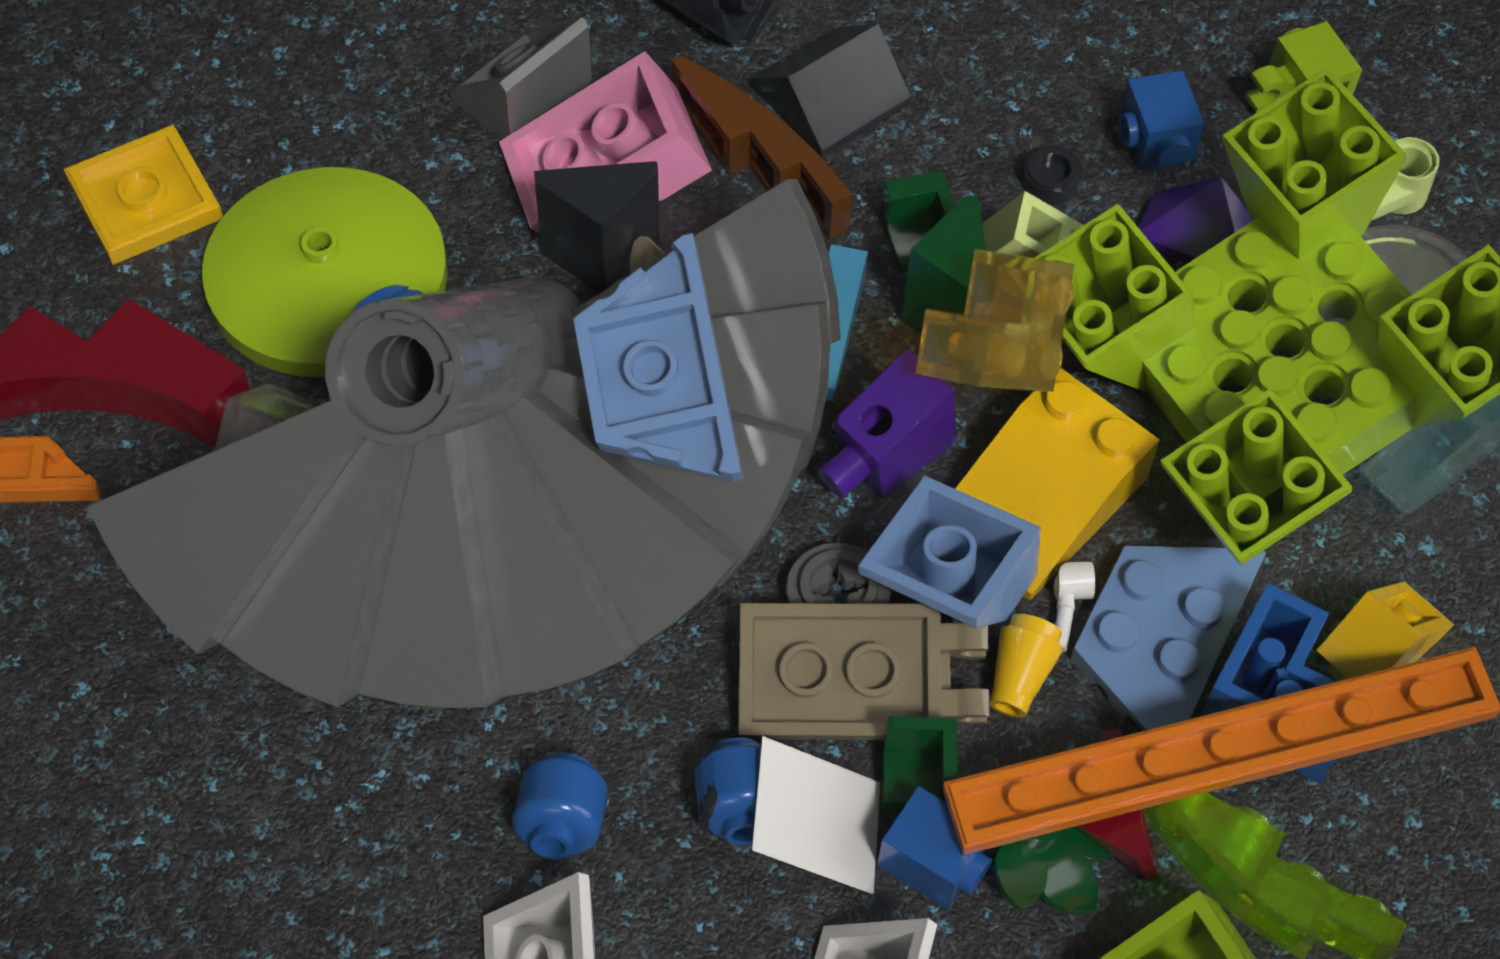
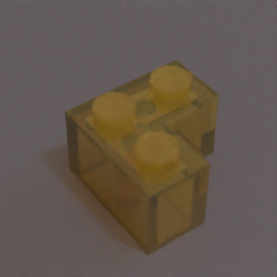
[915,249,1075,392]

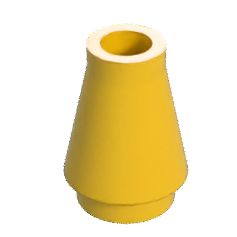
[989,614,1063,718]

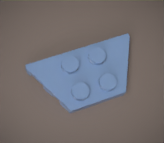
[573,233,744,482]
[1070,546,1266,731]

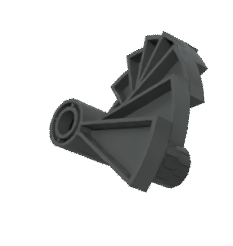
[87,179,841,708]

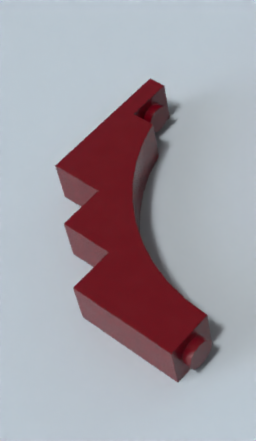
[0,299,254,447]

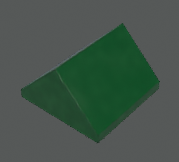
[901,195,993,367]

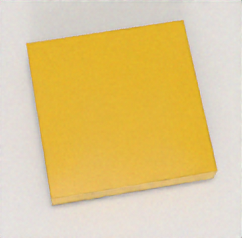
[63,125,223,265]

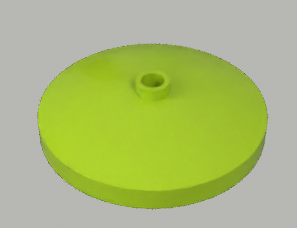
[202,167,447,377]

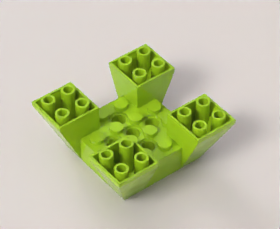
[1013,67,1500,566]

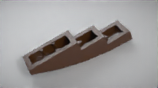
[672,55,853,239]

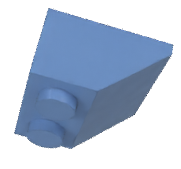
[858,476,1041,628]

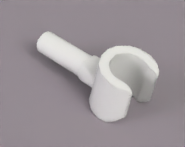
[1053,562,1095,652]

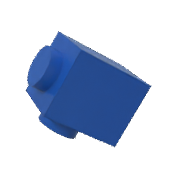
[1118,70,1205,170]
[877,786,992,910]

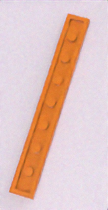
[943,646,1500,855]

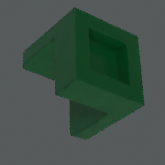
[881,171,955,272]
[882,716,958,812]

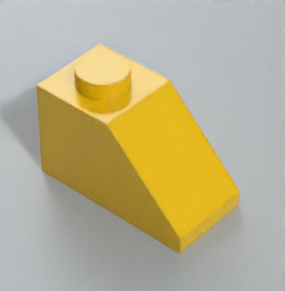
[1316,581,1454,682]

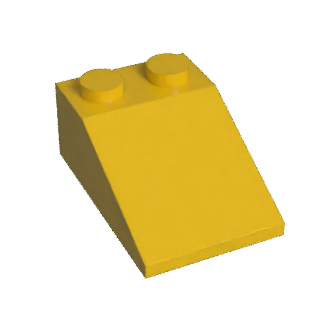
[955,367,1160,601]

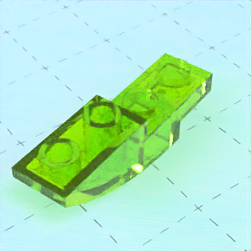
[1143,792,1407,959]

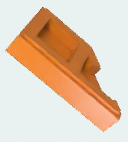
[0,436,101,503]

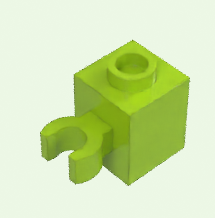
[1245,21,1362,113]

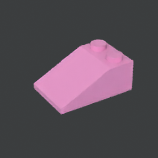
[499,51,712,232]

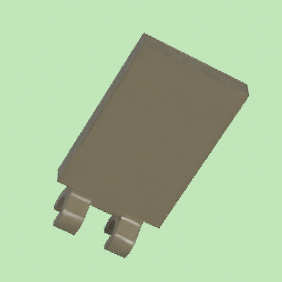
[739,603,989,740]

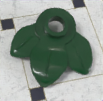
[994,827,1112,916]

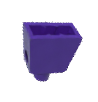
[817,348,957,498]

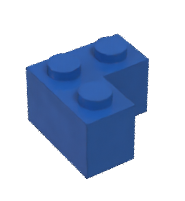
[1200,583,1336,784]

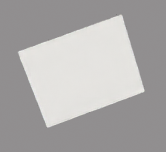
[752,736,881,894]

